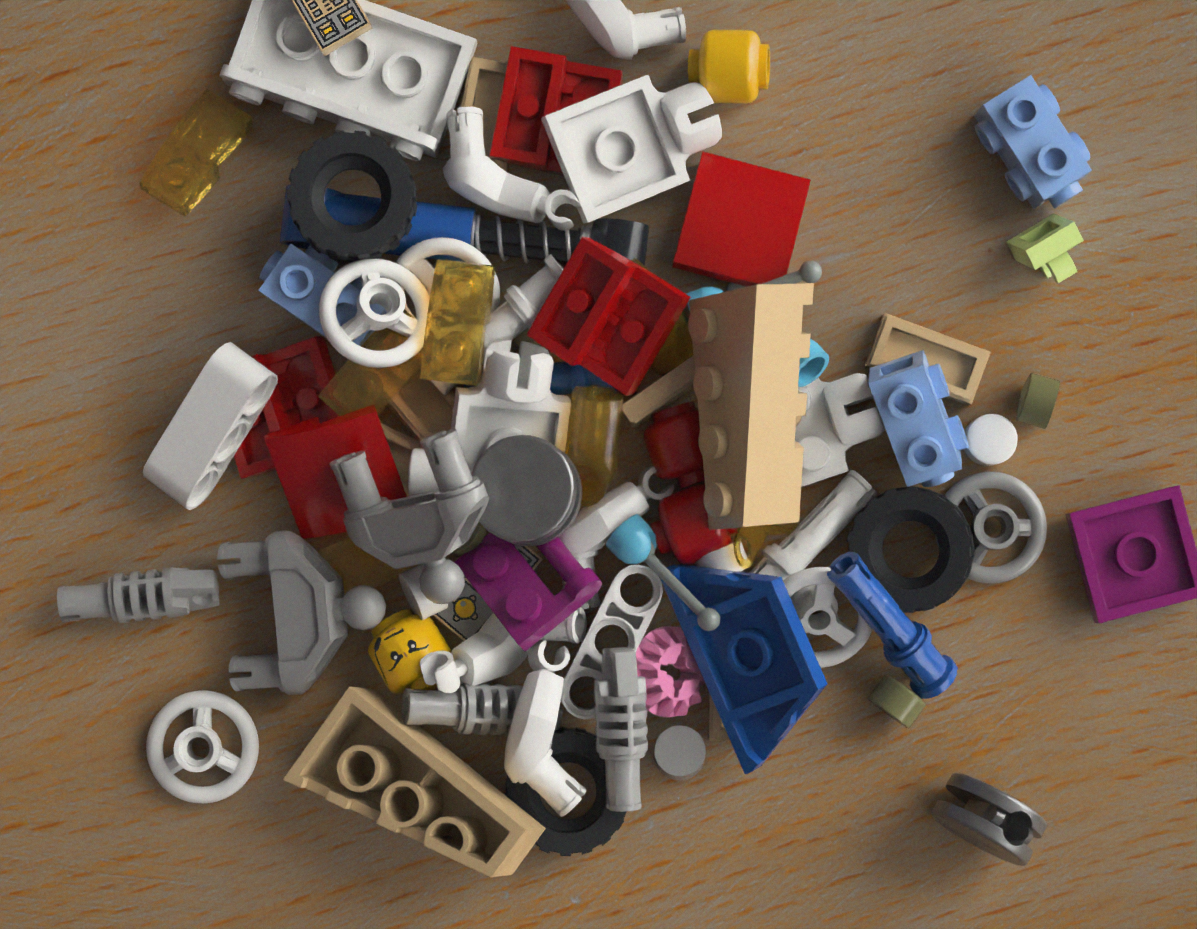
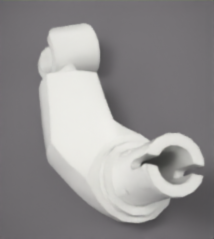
[566,0,686,60]
[442,107,580,230]
[559,466,674,609]
[420,607,587,693]
[504,639,587,817]

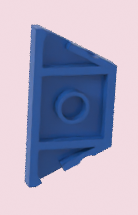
[660,564,828,774]

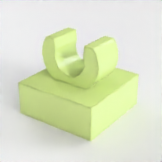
[1006,213,1084,283]

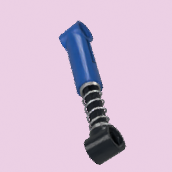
[279,185,649,268]

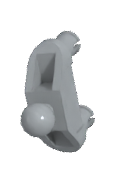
[329,429,489,604]
[217,530,386,695]

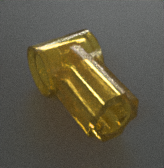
[565,384,624,507]

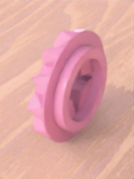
[636,626,705,717]

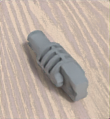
[57,567,220,623]
[594,647,648,812]
[401,683,563,736]

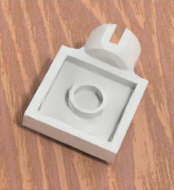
[541,75,722,224]
[451,340,572,473]
[795,373,885,487]

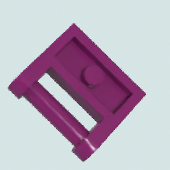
[454,533,602,651]

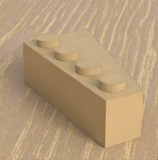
[688,283,814,530]
[283,687,546,877]

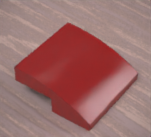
[490,46,624,176]
[672,151,811,287]
[526,236,691,396]
[234,336,348,479]
[263,404,407,539]

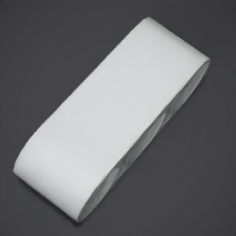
[143,342,278,510]
[561,564,663,719]

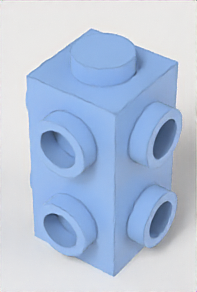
[974,75,1092,209]
[258,244,387,349]
[868,350,969,487]

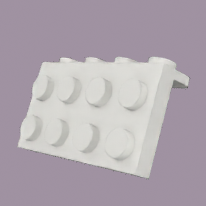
[219,0,477,161]

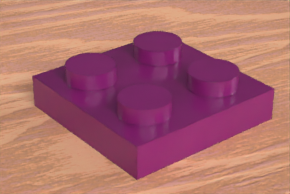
[1065,485,1197,623]

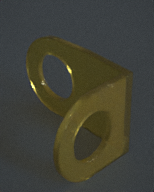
[733,522,798,569]

